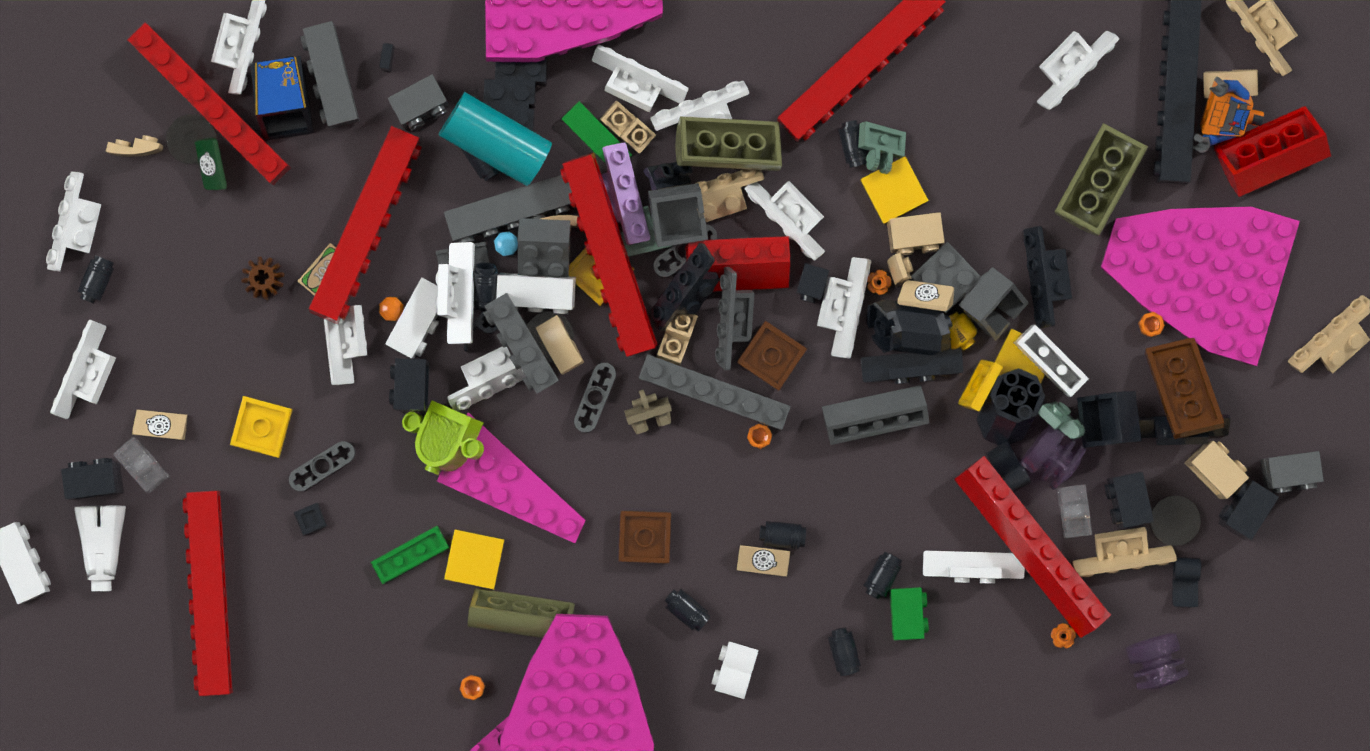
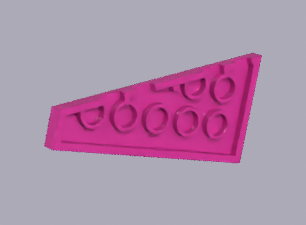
[437,412,586,543]

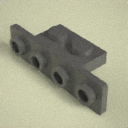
[715,267,754,370]

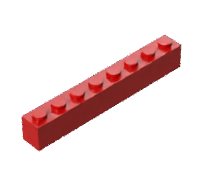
[777,0,946,142]
[128,22,291,185]
[309,126,422,325]
[561,153,657,357]
[954,456,1111,638]
[183,491,233,696]

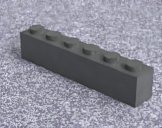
[444,175,572,243]
[639,354,791,431]

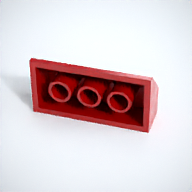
[1213,106,1331,197]
[685,236,790,291]

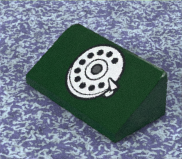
[195,137,227,190]

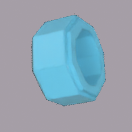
[494,232,518,256]

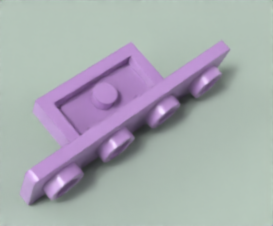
[602,143,650,245]

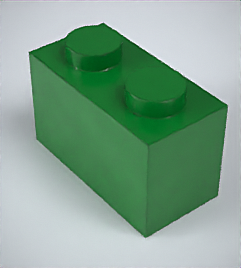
[890,587,929,640]

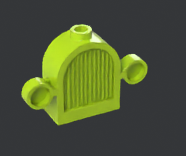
[402,401,484,475]

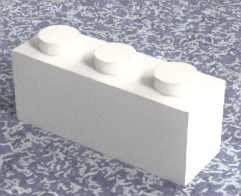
[496,273,576,314]
[385,277,439,359]
[1014,325,1089,397]
[0,522,51,604]

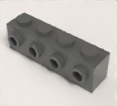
[300,21,360,129]
[483,293,559,393]
[822,385,929,445]

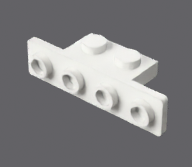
[211,0,267,95]
[1037,31,1119,110]
[592,45,688,112]
[650,81,749,131]
[46,172,101,272]
[745,181,825,260]
[435,242,475,344]
[817,257,871,359]
[324,305,367,385]
[50,320,116,419]
[447,346,526,411]
[923,551,1025,583]

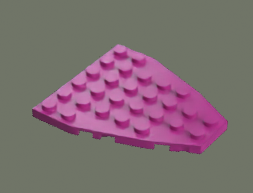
[485,0,663,62]
[1101,207,1300,366]
[500,614,654,751]

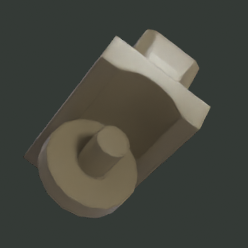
[624,389,672,434]

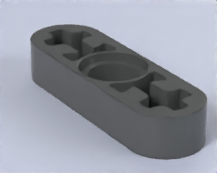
[654,225,717,278]
[574,363,616,433]
[289,441,356,491]

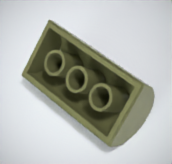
[676,116,782,171]
[1055,123,1148,236]
[468,588,575,638]

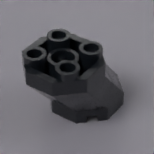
[866,299,952,355]
[976,368,1045,446]

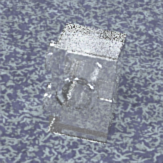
[113,437,169,493]
[1057,484,1092,538]

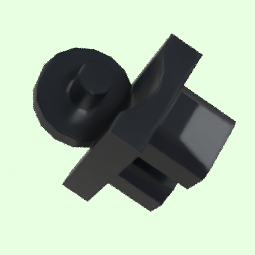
[643,162,693,190]

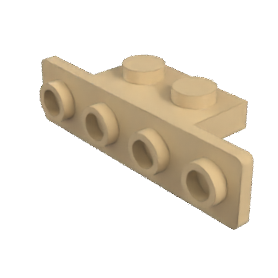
[1226,0,1298,77]
[695,169,764,222]
[1288,295,1370,373]
[1072,527,1177,577]

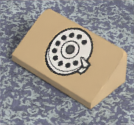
[897,280,954,311]
[132,410,188,440]
[737,545,790,576]

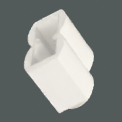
[711,642,758,699]

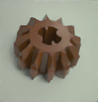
[241,256,285,300]

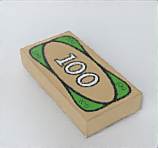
[298,243,336,296]

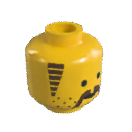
[949,311,977,350]

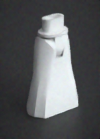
[74,505,126,591]

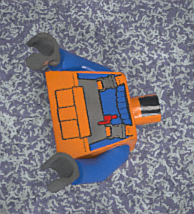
[1193,77,1264,153]

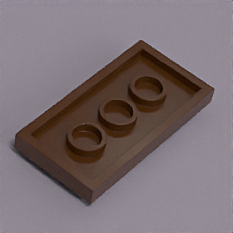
[1145,338,1224,439]

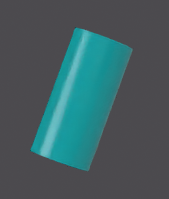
[439,92,552,186]

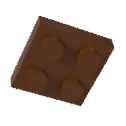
[737,321,807,391]
[619,511,671,563]

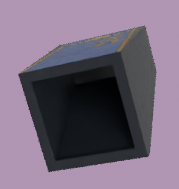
[251,56,314,141]

